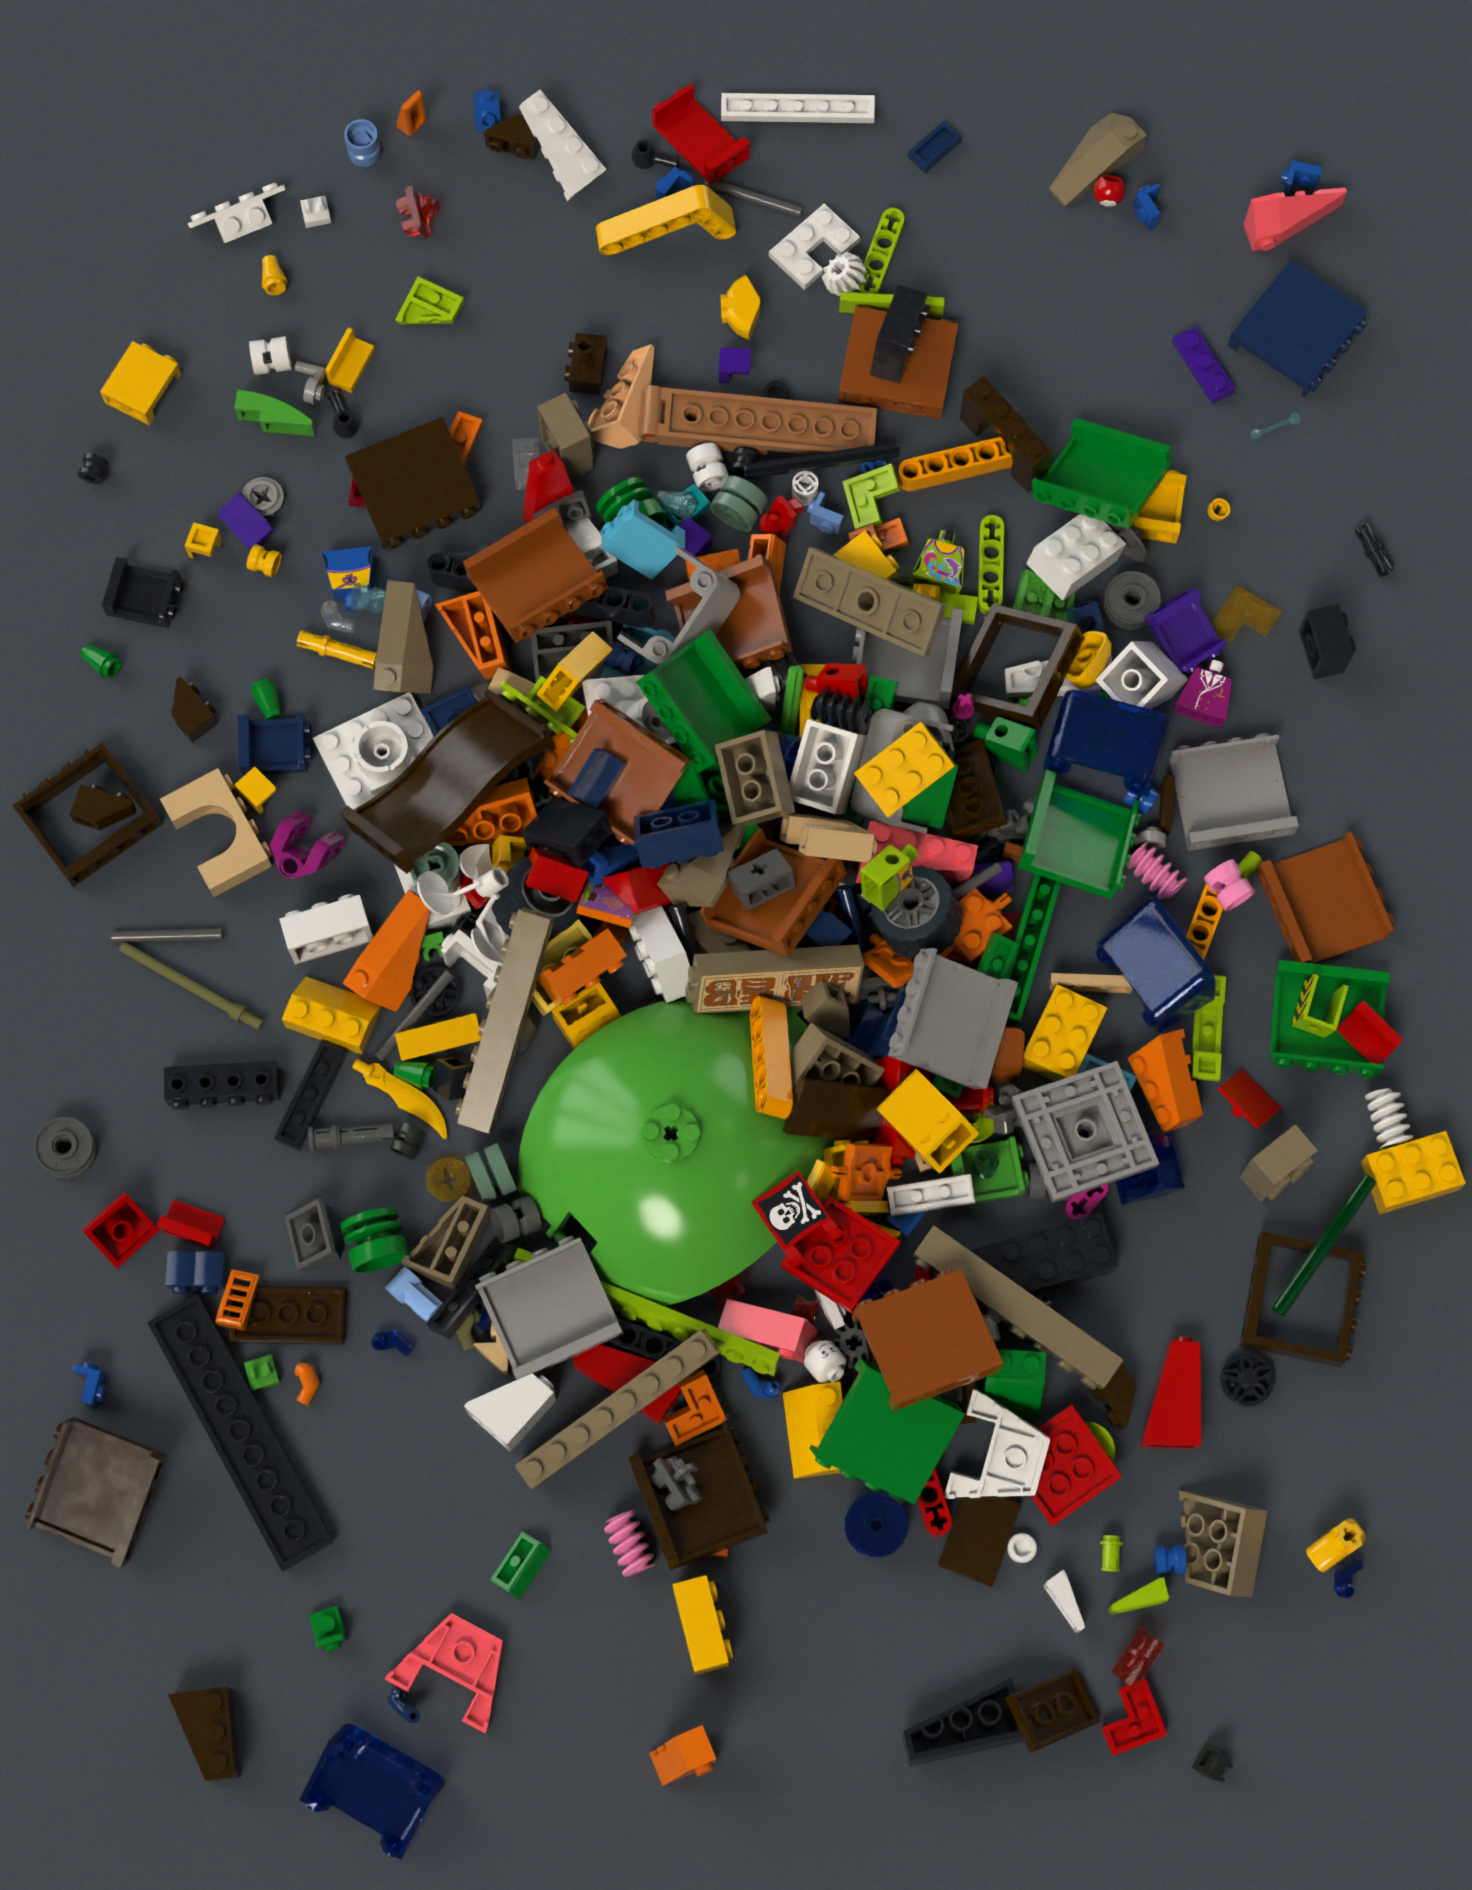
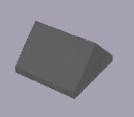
[285,1198,340,1270]

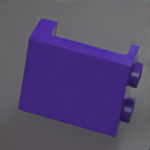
[1144,588,1227,674]

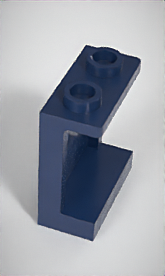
[238,713,312,775]

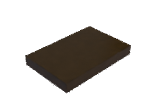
[937,1496,1021,1588]
[1005,1667,1100,1753]

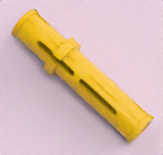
[296,630,377,670]

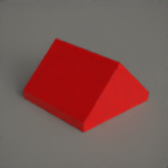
[603,863,672,914]
[82,1192,160,1269]

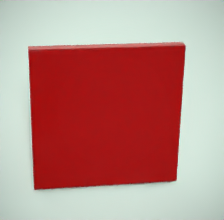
[1218,1069,1282,1129]

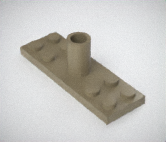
[793,547,946,657]

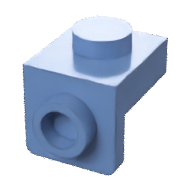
[807,491,844,535]

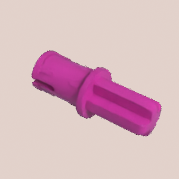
[952,693,974,722]

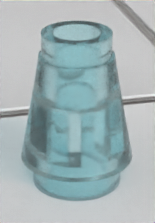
[656,490,697,518]

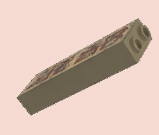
[685,945,864,1014]

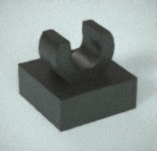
[1192,1743,1233,1782]

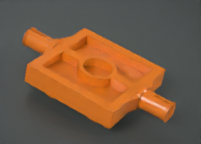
[937,888,1012,964]
[862,933,914,988]
[829,1143,902,1201]

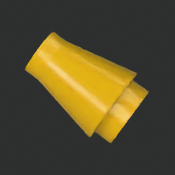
[262,255,287,295]

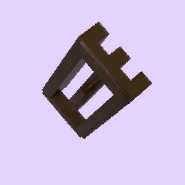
[1159,774,1175,835]

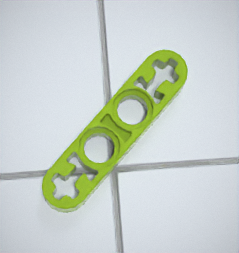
[856,208,905,294]
[978,515,1004,615]

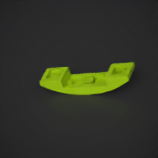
[1191,974,1226,1082]

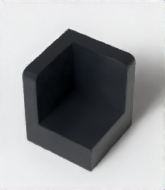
[433,1055,473,1100]

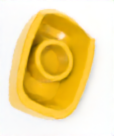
[1066,631,1112,689]

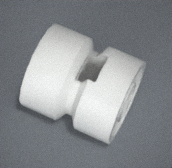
[249,336,292,375]
[686,443,729,492]

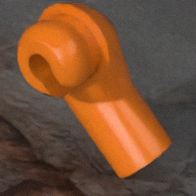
[295,1362,320,1406]

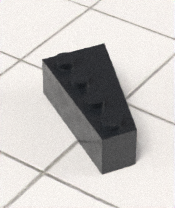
[902,1677,1024,1767]

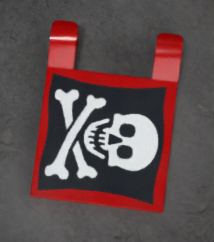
[751,1171,842,1267]

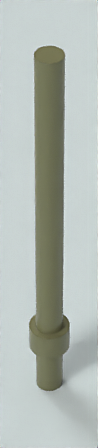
[119,942,264,1031]

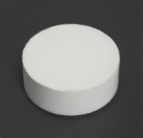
[1007,1533,1037,1563]

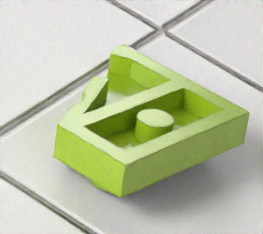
[395,276,465,325]

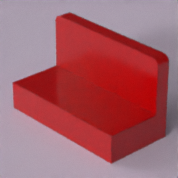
[525,847,589,902]
[1336,1000,1403,1064]
[156,1200,225,1250]

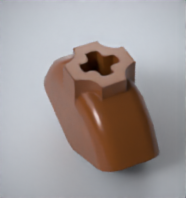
[990,1027,1025,1084]

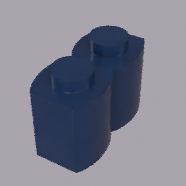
[165,1251,227,1295]

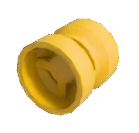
[246,544,282,578]

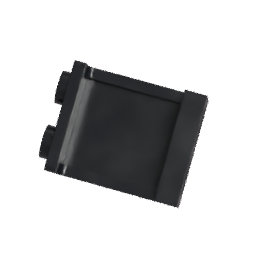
[102,557,184,628]
[522,797,612,868]

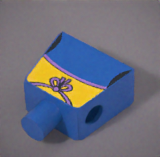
[322,546,375,611]

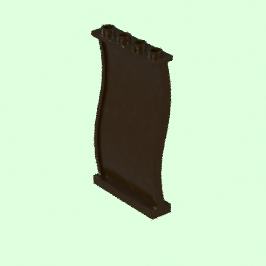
[339,689,557,874]

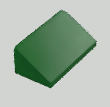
[490,1531,551,1599]

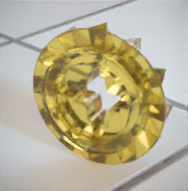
[426,1157,471,1202]

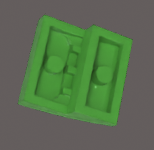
[1013,569,1076,622]

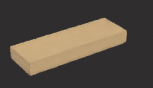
[1049,973,1135,993]

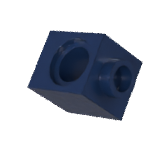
[1065,600,1106,634]

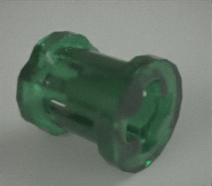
[972,1148,999,1179]

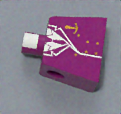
[1173,660,1232,729]

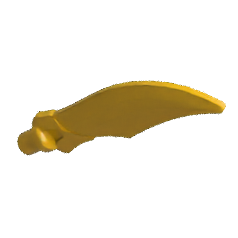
[352,1059,447,1139]

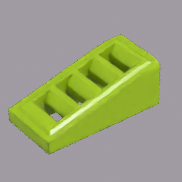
[1108,1577,1169,1615]

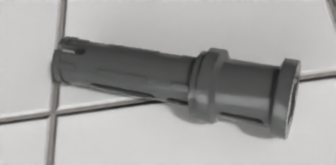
[308,1123,394,1152]

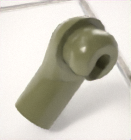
[456,1308,480,1351]

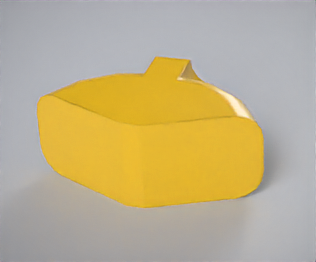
[720,275,760,340]
[1306,1518,1366,1572]

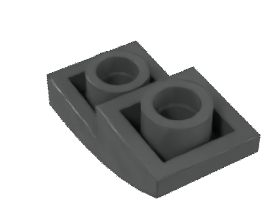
[534,490,591,531]

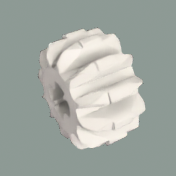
[821,251,867,296]

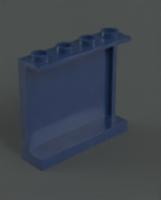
[1227,260,1368,398]

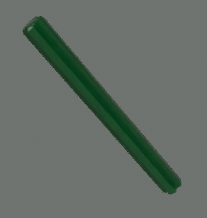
[1272,1174,1376,1316]

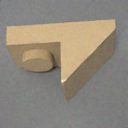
[473,1322,510,1375]

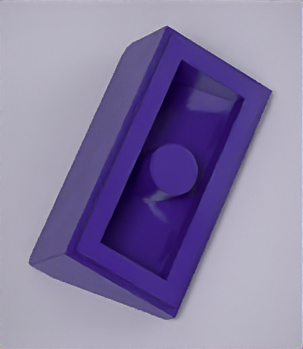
[217,492,274,550]
[957,861,1014,897]

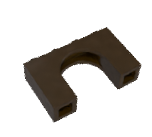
[960,376,1053,493]

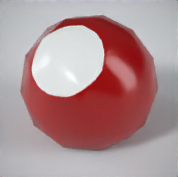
[1093,175,1126,207]

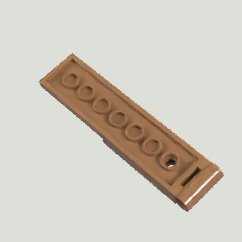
[639,385,877,455]

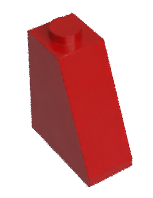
[522,450,574,524]

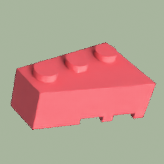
[718,1299,821,1363]

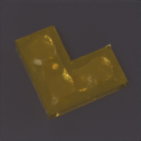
[1211,585,1282,644]

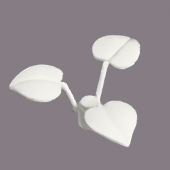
[416,844,509,964]

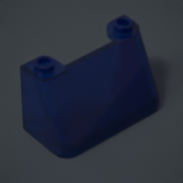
[1043,690,1169,797]
[1095,897,1215,1033]
[299,1724,445,1860]

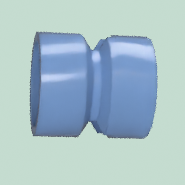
[344,119,381,167]

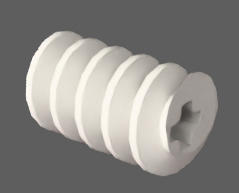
[1365,1089,1413,1151]

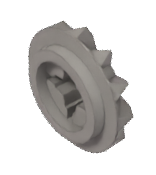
[242,477,284,517]

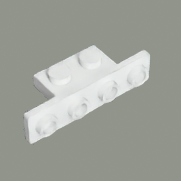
[187,182,286,243]

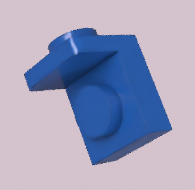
[1281,160,1322,195]

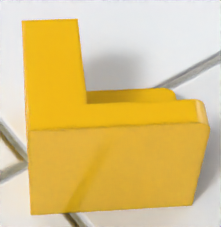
[185,522,223,559]
[235,767,276,814]
[491,835,527,873]

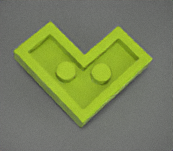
[842,464,901,530]

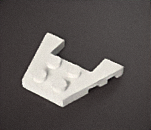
[944,1388,1050,1499]

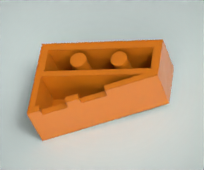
[435,591,511,680]
[537,928,627,1006]
[1127,1029,1203,1133]
[649,1725,717,1786]

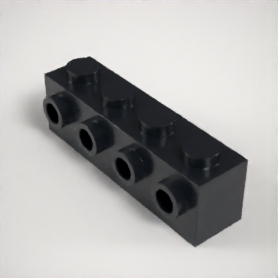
[164,1061,280,1110]

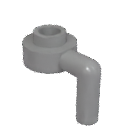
[295,361,326,405]
[1127,827,1166,854]

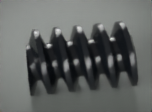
[810,688,872,735]

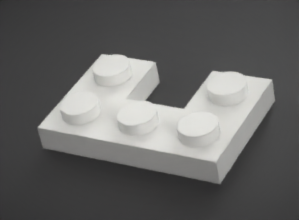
[769,204,860,290]

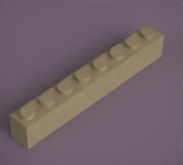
[455,907,555,1134]
[912,1226,1123,1390]
[515,1328,722,1489]

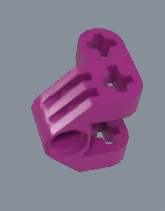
[270,810,346,879]

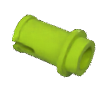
[1238,851,1263,881]
[1100,1535,1123,1572]

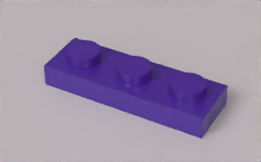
[1172,326,1236,404]

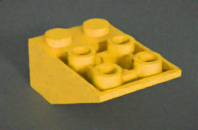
[551,982,621,1049]
[877,1069,979,1174]

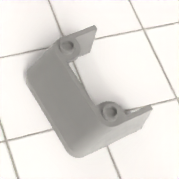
[617,545,740,665]
[851,709,955,834]

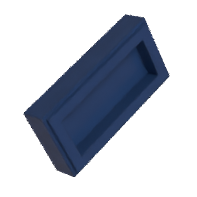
[907,121,962,173]

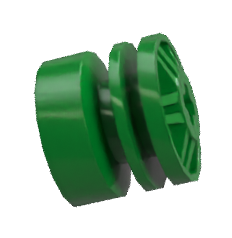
[596,477,667,526]
[340,1207,410,1273]

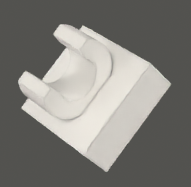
[300,196,331,228]

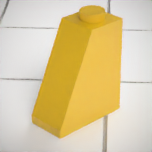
[536,632,613,712]

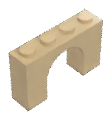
[160,768,273,897]
[780,813,877,862]

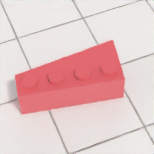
[856,821,978,883]

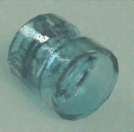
[349,583,385,614]

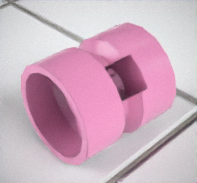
[1204,859,1255,911]

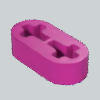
[1065,1184,1108,1221]

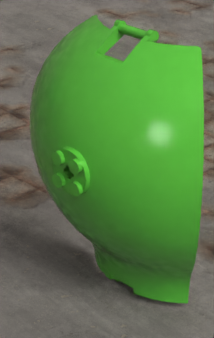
[518,998,843,1306]

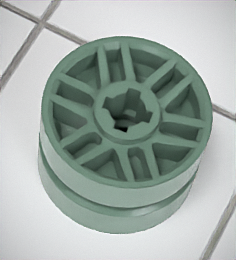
[710,476,768,532]
[410,842,462,893]
[465,1143,517,1204]

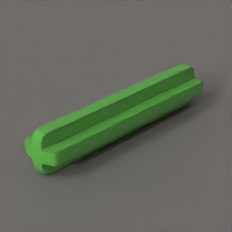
[780,665,804,737]

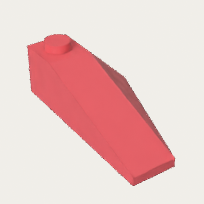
[1243,188,1347,251]

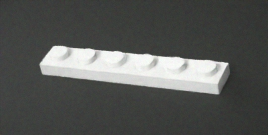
[721,93,875,123]

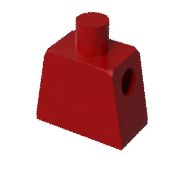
[805,663,868,706]

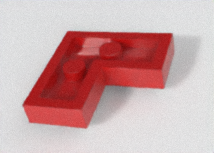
[1101,1678,1168,1756]

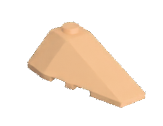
[588,344,655,449]

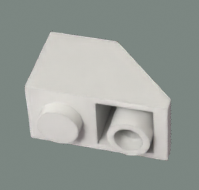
[745,667,780,712]

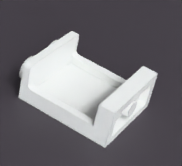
[441,929,502,999]

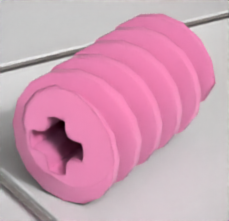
[1127,841,1187,900]
[604,1510,655,1577]

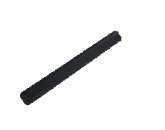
[743,442,900,479]

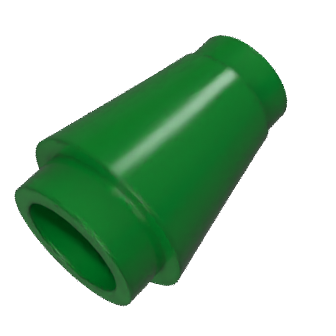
[80,644,121,678]
[250,678,282,719]
[393,1060,435,1090]

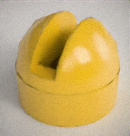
[1207,498,1230,521]

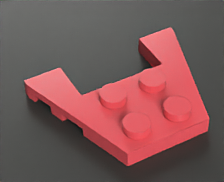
[385,1613,503,1734]

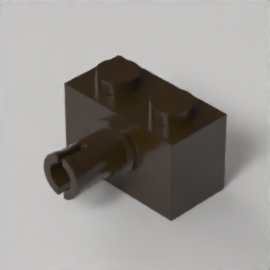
[564,333,608,395]

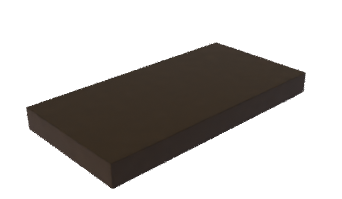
[946,738,1007,840]
[782,1078,891,1142]
[229,1285,347,1345]

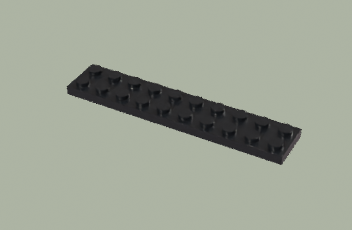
[147,1294,334,1572]

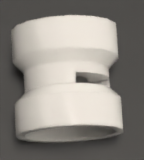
[792,471,819,506]

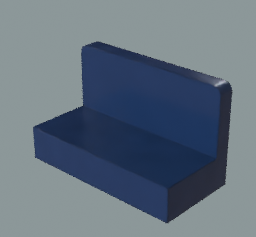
[567,748,627,809]

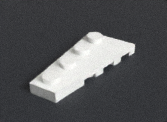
[519,90,607,201]
[1004,651,1112,698]

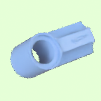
[385,1266,443,1322]

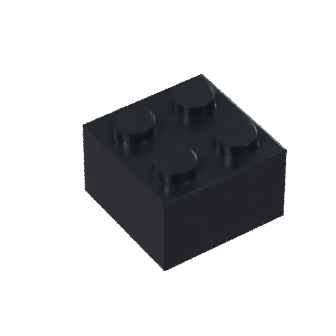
[1299,604,1356,680]

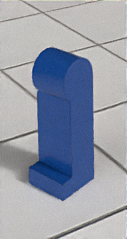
[584,844,641,886]

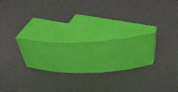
[234,389,315,436]

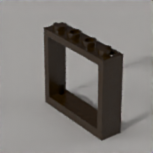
[951,604,1085,729]
[12,742,163,887]
[1239,1231,1366,1367]

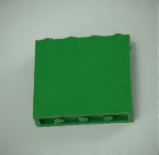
[1032,418,1172,529]
[636,629,772,773]
[1017,769,1141,899]
[1268,960,1390,1078]
[810,1358,965,1504]

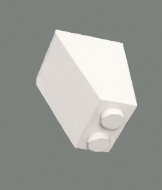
[1095,641,1189,719]
[464,1373,557,1452]

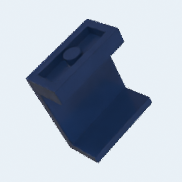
[846,991,906,1060]

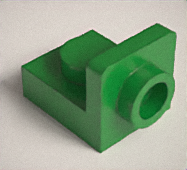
[309,1606,348,1653]

